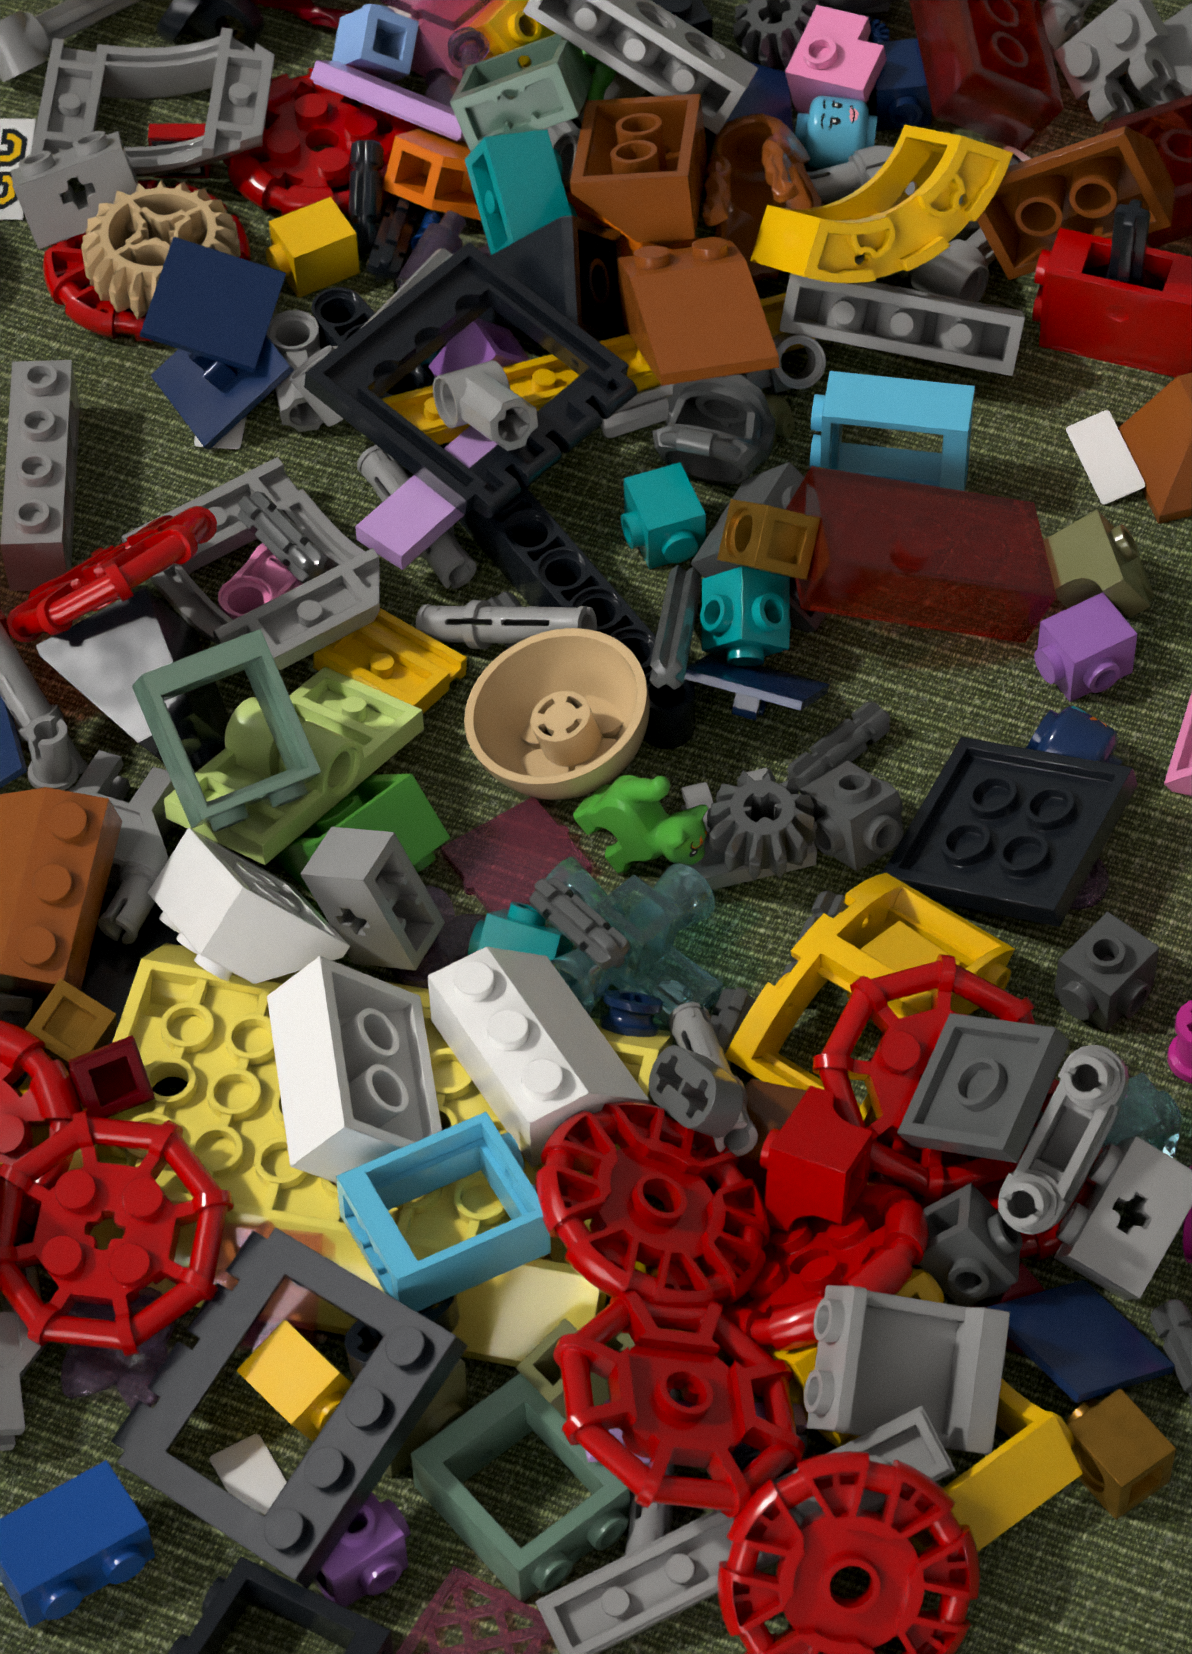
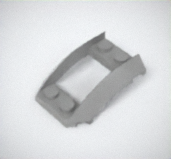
[31,28,274,178]
[122,457,380,670]

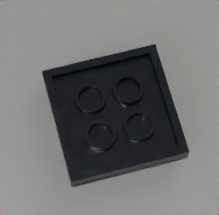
[882,737,1138,927]

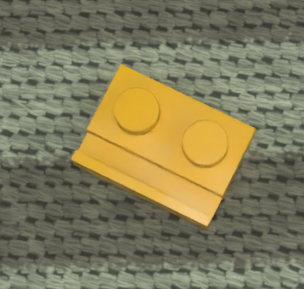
[313,608,467,714]

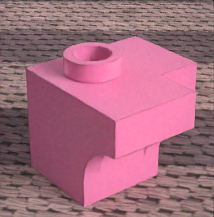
[785,5,887,114]

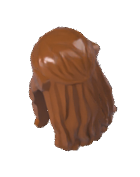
[703,113,822,282]

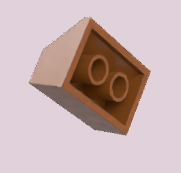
[570,94,707,245]
[977,126,1175,280]
[0,787,123,999]

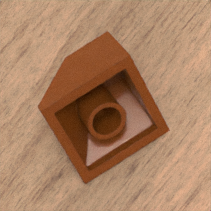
[1118,373,1192,524]

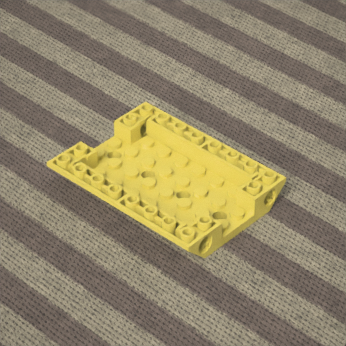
[68,943,673,1367]

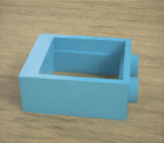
[809,371,975,511]
[336,1112,551,1312]

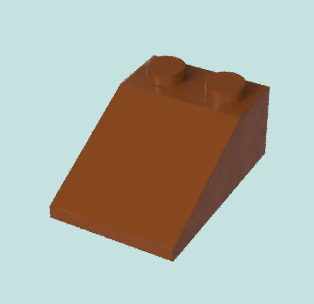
[617,237,779,386]

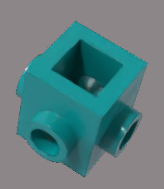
[700,566,791,667]

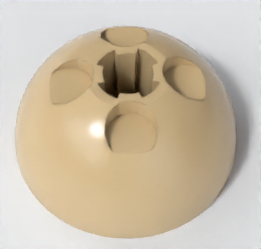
[464,628,650,800]

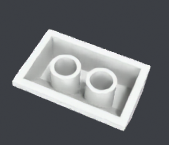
[148,827,350,984]
[428,947,650,1167]
[267,956,442,1183]

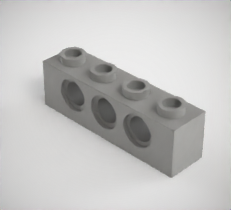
[523,0,758,135]
[779,273,1025,376]
[0,360,80,591]

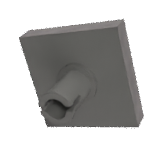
[897,1013,1070,1163]

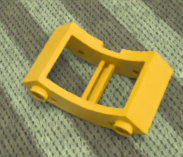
[750,124,1013,283]
[725,873,1015,1128]
[766,1267,1083,1552]

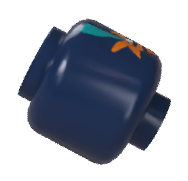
[1026,706,1124,765]

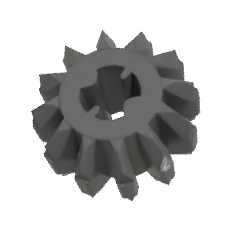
[733,0,822,69]
[707,768,817,881]

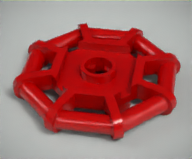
[6,506,217,642]
[813,954,1059,1204]
[0,1110,234,1357]
[553,1290,805,1518]

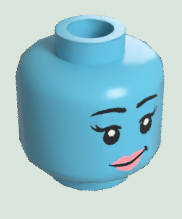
[795,96,877,169]

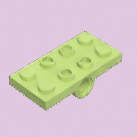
[164,666,424,865]

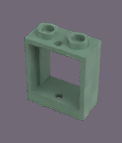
[450,34,593,152]
[132,628,321,832]
[411,1373,630,1603]

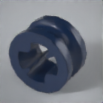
[599,990,663,1037]

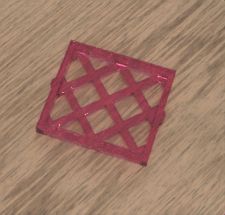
[396,1566,550,1654]

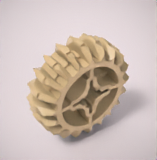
[81,180,240,320]

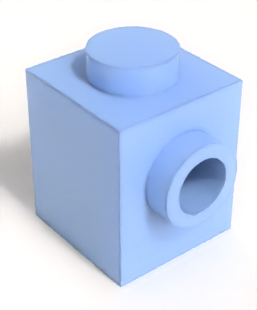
[332,4,419,83]

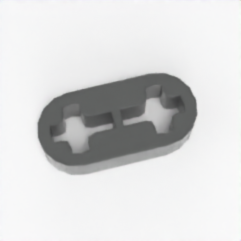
[648,1045,743,1138]

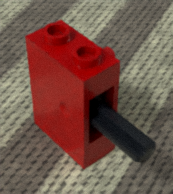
[1032,199,1192,378]

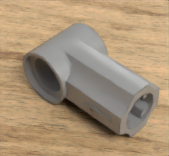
[267,310,324,432]
[433,360,538,451]

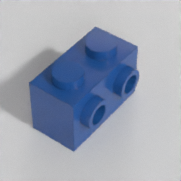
[0,1460,155,1628]

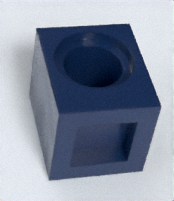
[869,38,934,131]

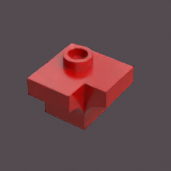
[760,1085,873,1232]

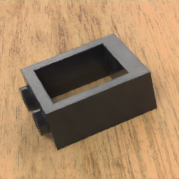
[168,1556,394,1654]

